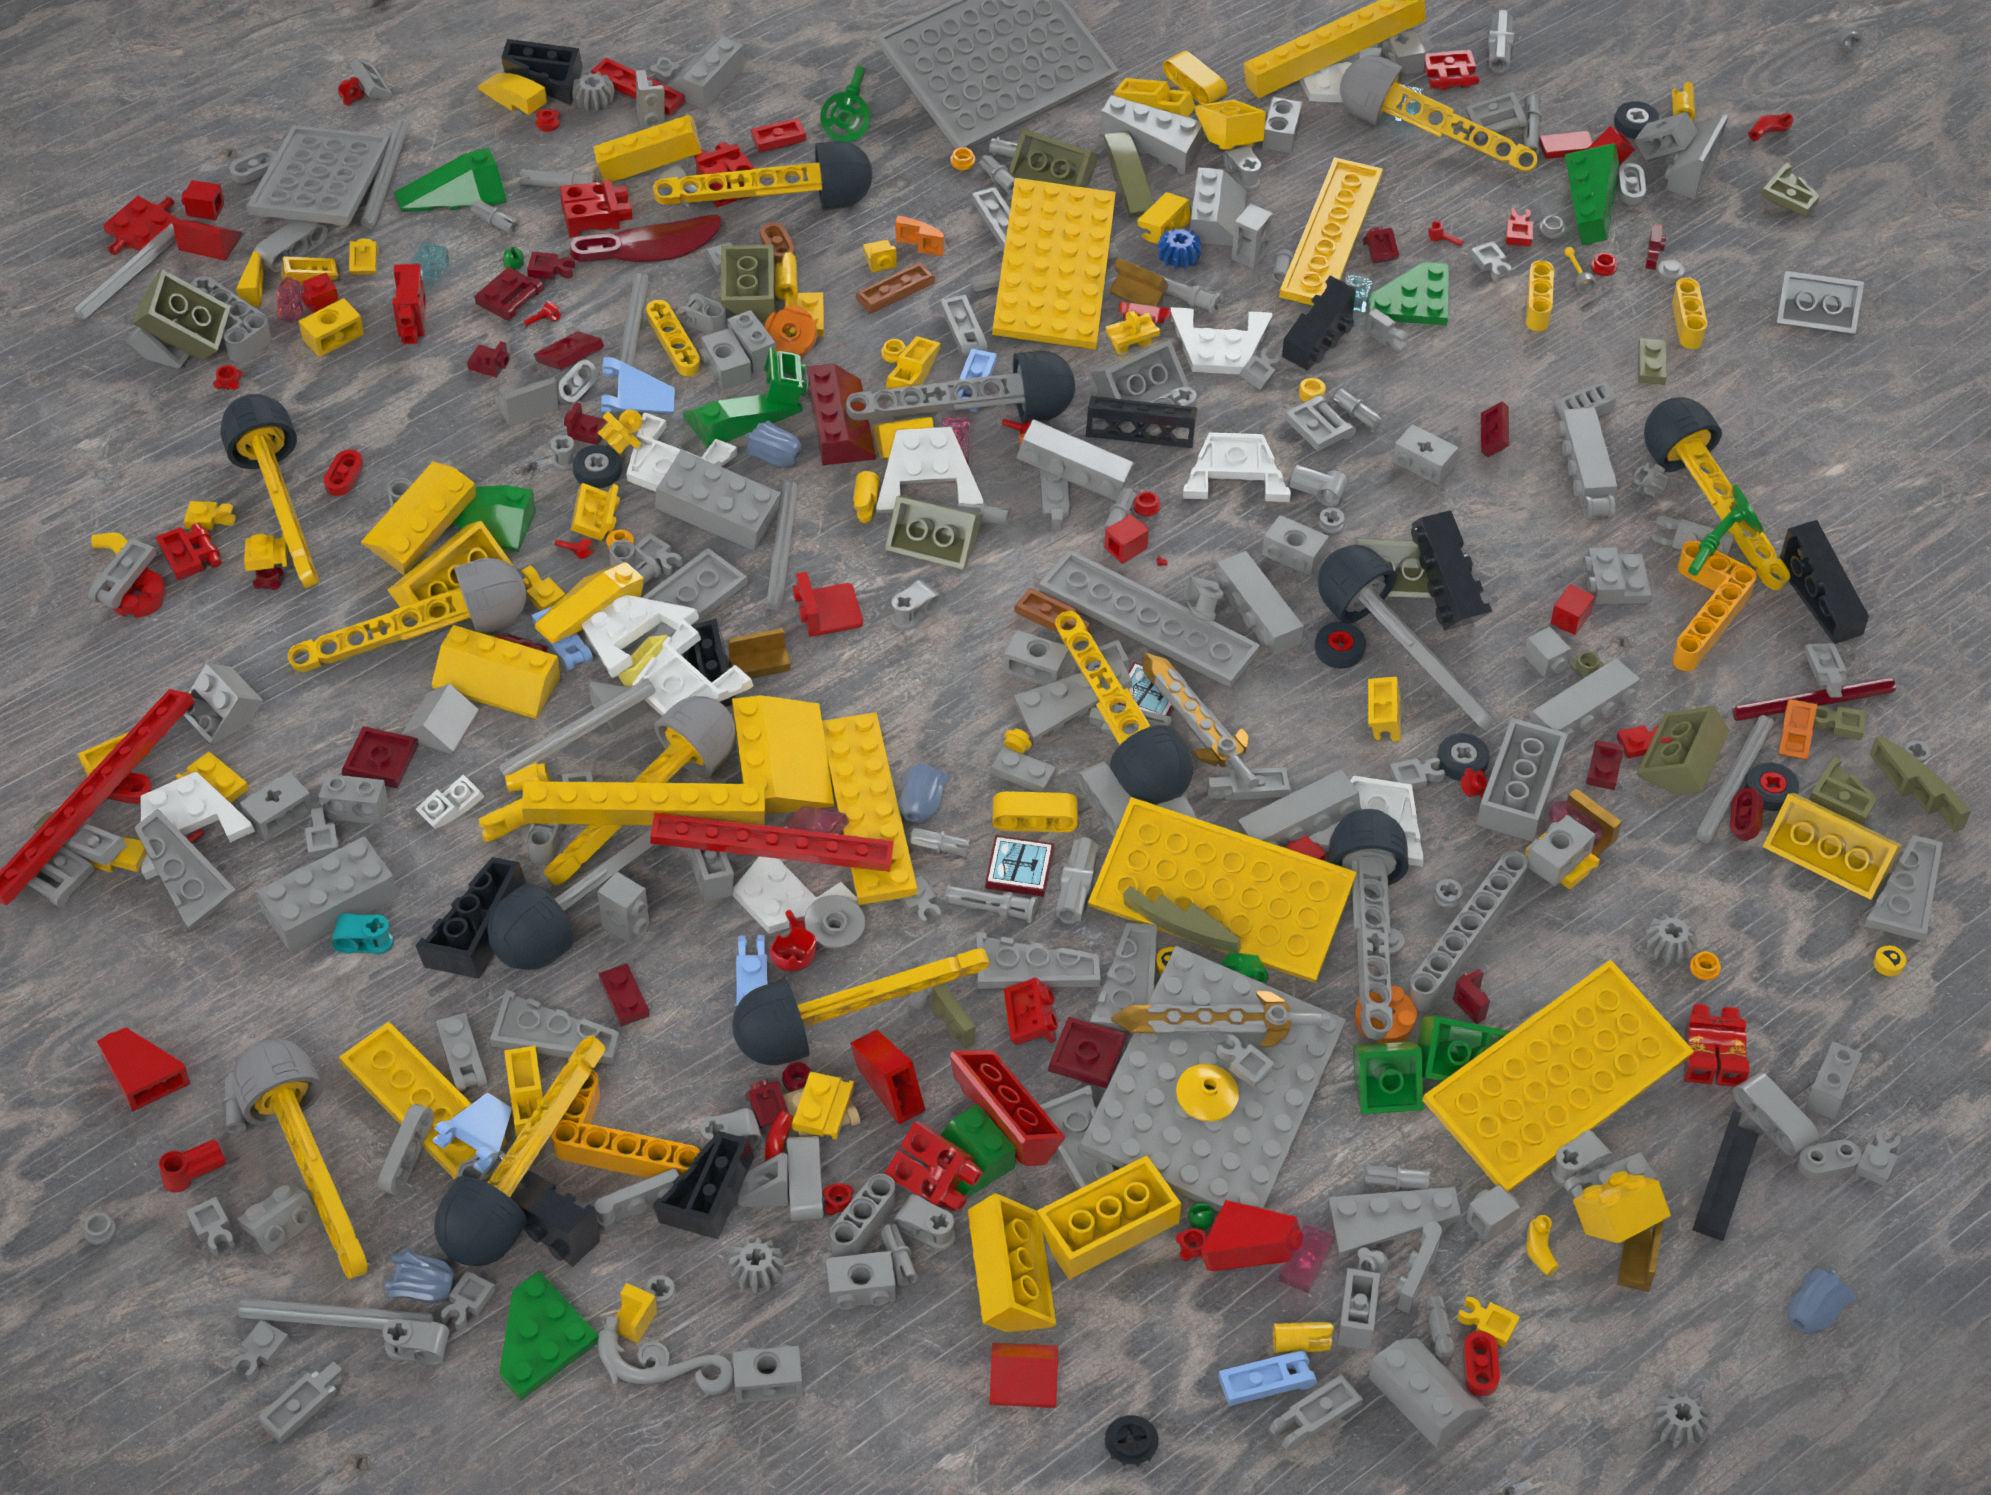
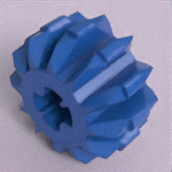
[1158,227,1202,270]

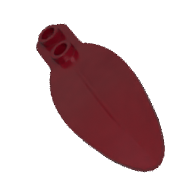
[570,215,722,262]

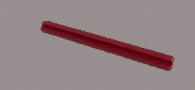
[1732,677,1896,721]

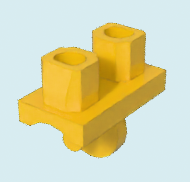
[1105,311,1160,355]
[598,409,643,455]

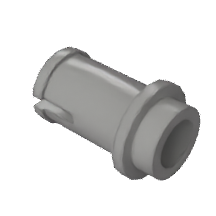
[989,137,1018,158]
[1272,249,1294,283]

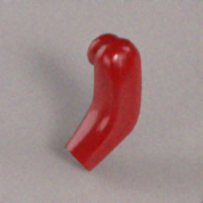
[1748,113,1794,141]
[764,1110,794,1162]

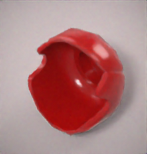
[769,927,817,972]

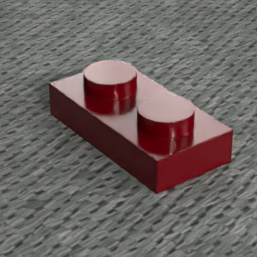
[1481,401,1510,457]
[598,963,650,1027]

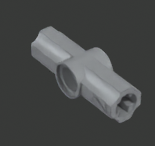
[1487,10,1514,74]
[1056,837,1099,924]

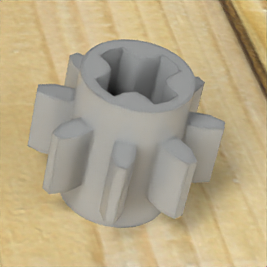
[1633,463,1668,498]

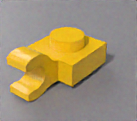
[184,501,236,530]
[521,565,566,611]

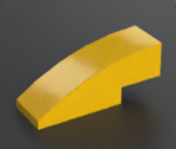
[478,73,547,115]
[1114,78,1195,117]
[886,336,941,389]
[504,1046,543,1137]

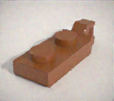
[1014,588,1091,642]

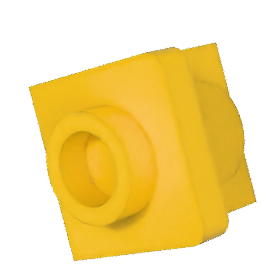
[349,238,379,275]
[863,239,897,272]

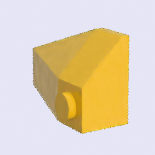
[535,562,644,644]

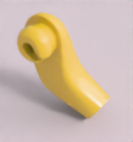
[91,532,128,555]
[1526,1215,1559,1277]

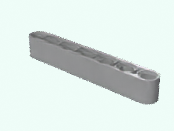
[1408,851,1528,1012]

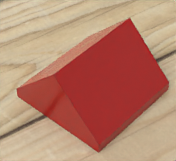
[172,218,242,261]
[989,1343,1058,1408]

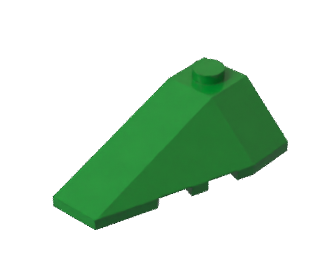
[394,147,507,212]
[683,394,803,449]
[451,485,536,552]
[1418,1016,1511,1082]

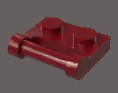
[474,267,544,321]

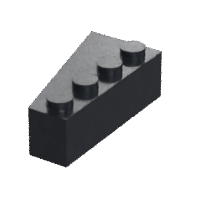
[1411,510,1493,631]
[1780,520,1869,644]
[415,857,527,979]

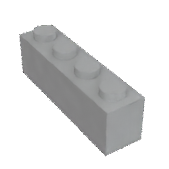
[1557,408,1618,507]
[1016,420,1133,501]
[1214,551,1304,656]
[1530,658,1640,744]
[1238,769,1361,848]

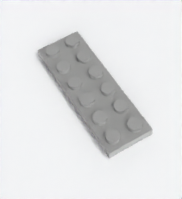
[585,548,748,658]

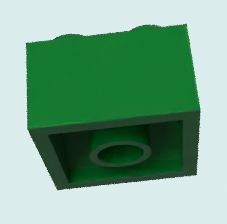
[1353,1041,1424,1114]
[940,1104,1016,1197]

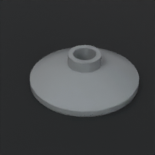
[804,895,865,949]

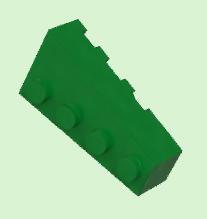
[1565,143,1620,245]

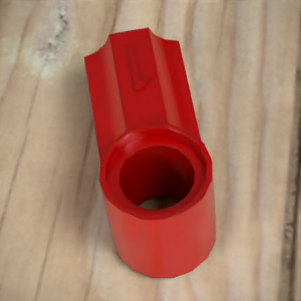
[158,1139,226,1193]

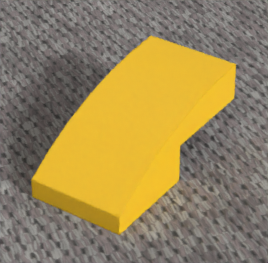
[85,838,147,872]

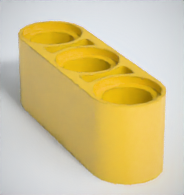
[1163,50,1228,105]
[1525,260,1554,331]
[1672,277,1707,350]
[992,791,1078,832]

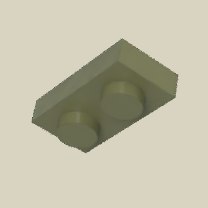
[1638,338,1667,385]
[930,984,975,1049]

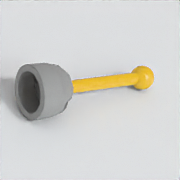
[1565,247,1598,295]

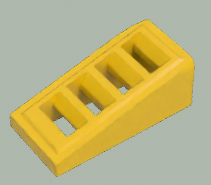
[236,251,264,307]
[281,257,338,288]

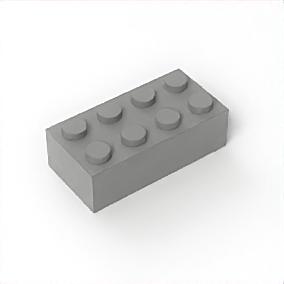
[655,450,781,551]
[1476,718,1568,842]
[257,836,398,953]

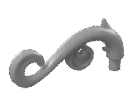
[598,1316,734,1395]

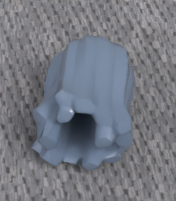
[746,420,802,468]
[898,762,951,824]
[385,1247,455,1303]
[1787,1268,1857,1334]

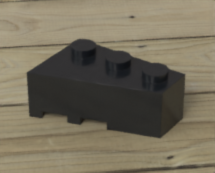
[501,39,583,105]
[1282,275,1356,371]
[683,618,736,707]
[652,1131,754,1239]
[510,1170,600,1267]

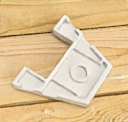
[1299,47,1381,102]
[1170,307,1272,374]
[626,413,737,492]
[876,427,983,513]
[1183,432,1290,502]
[581,595,699,678]
[632,619,754,716]
[141,772,255,880]
[1309,776,1423,867]
[733,826,858,934]

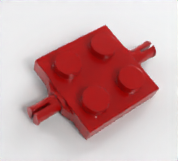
[103,195,178,255]

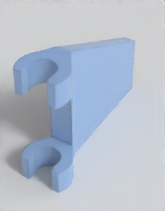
[601,357,675,414]
[433,1093,512,1174]

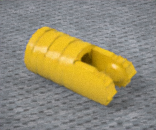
[1672,81,1695,121]
[774,252,798,301]
[853,471,880,524]
[479,798,527,842]
[1273,1322,1335,1353]

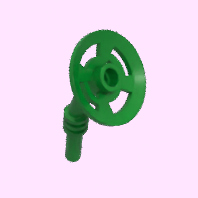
[820,66,870,142]
[1688,484,1764,576]

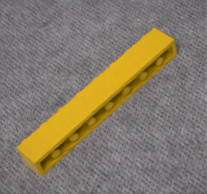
[1244,0,1426,99]
[522,781,765,826]

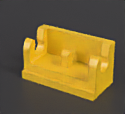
[1137,192,1191,244]
[1368,677,1401,742]

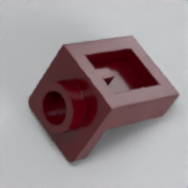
[1362,226,1399,264]
[467,341,510,378]
[564,402,608,445]
[1586,740,1624,791]
[1453,969,1490,1024]
[744,1079,789,1128]

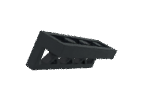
[1086,396,1198,448]
[1692,1110,1759,1241]

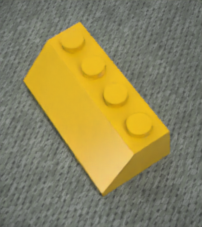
[593,115,702,182]
[361,461,476,576]
[387,521,514,632]
[432,625,561,719]
[1762,793,1902,900]
[1036,1155,1181,1280]
[968,1193,1057,1332]

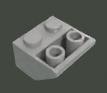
[184,663,263,745]

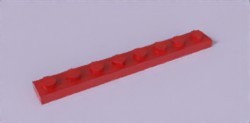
[650,812,894,872]

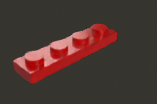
[591,58,685,115]

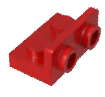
[1003,977,1058,1046]

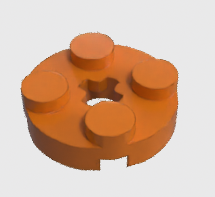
[764,306,817,359]
[1354,986,1417,1044]

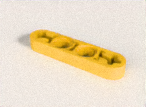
[646,300,701,377]

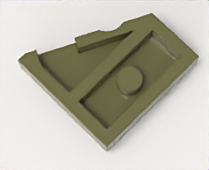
[1761,163,1820,217]
[1809,756,1877,825]

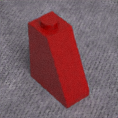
[97,1027,191,1112]
[850,1029,926,1125]
[1201,1200,1303,1271]

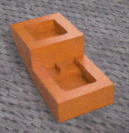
[895,216,944,256]
[1778,699,1817,760]

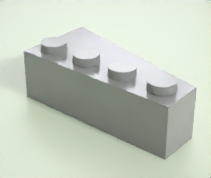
[1101,95,1203,176]

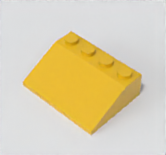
[732,695,835,815]

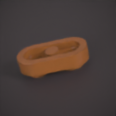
[760,222,795,263]

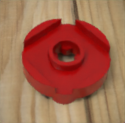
[108,567,166,618]

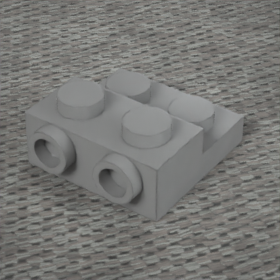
[1583,547,1652,605]

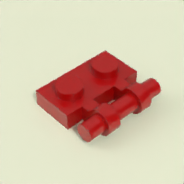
[1424,50,1479,90]
[155,523,222,581]

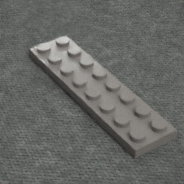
[1039,549,1260,688]

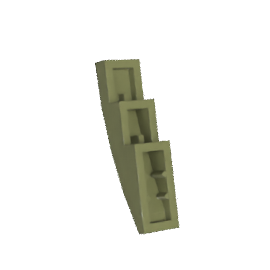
[1104,131,1153,218]
[1870,735,1971,832]
[1123,885,1242,953]

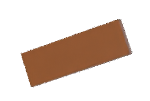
[856,262,935,314]

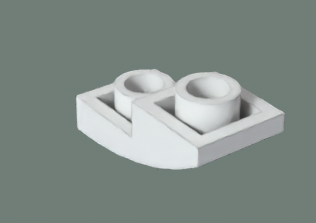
[416,775,484,829]

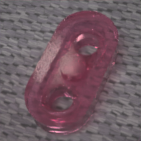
[277,277,303,323]
[1548,801,1603,846]

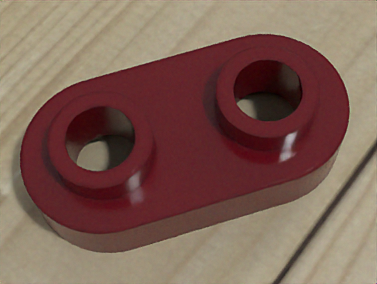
[1730,787,1763,841]

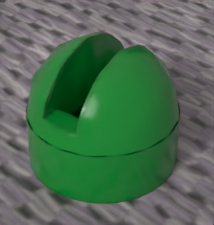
[503,247,524,270]
[1188,1202,1214,1231]

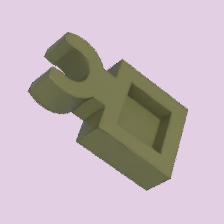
[1813,706,1866,740]

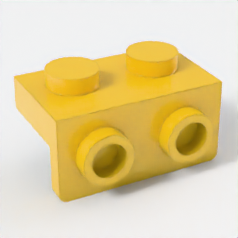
[570,483,620,541]

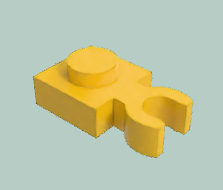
[1457,1296,1520,1348]

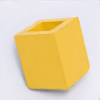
[615,1283,657,1343]

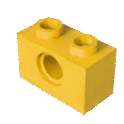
[299,298,364,357]

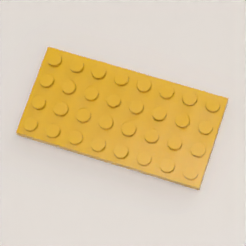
[992,178,1116,350]
[1088,797,1357,984]
[1422,959,1694,1192]

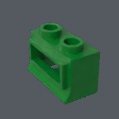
[764,347,807,406]

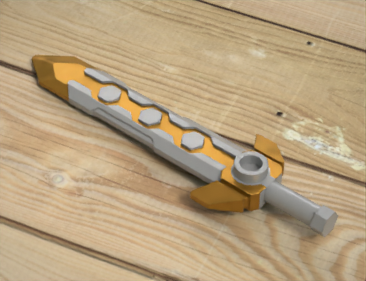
[1143,653,1260,789]
[1111,991,1330,1047]

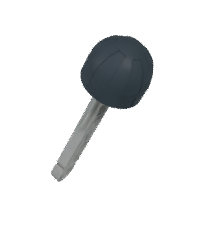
[846,350,1075,423]
[1318,545,1496,730]
[1329,809,1409,1040]
[488,829,659,970]

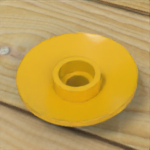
[1176,1064,1239,1122]

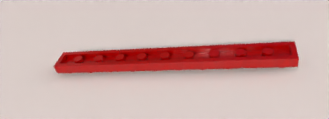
[0,689,195,906]

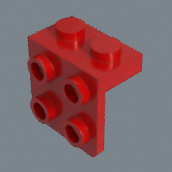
[792,571,863,637]

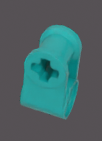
[331,913,394,954]

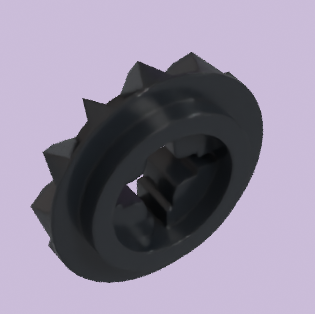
[1105,1415,1159,1467]

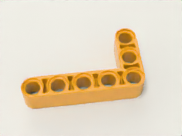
[1672,541,1757,671]
[551,1069,700,1178]

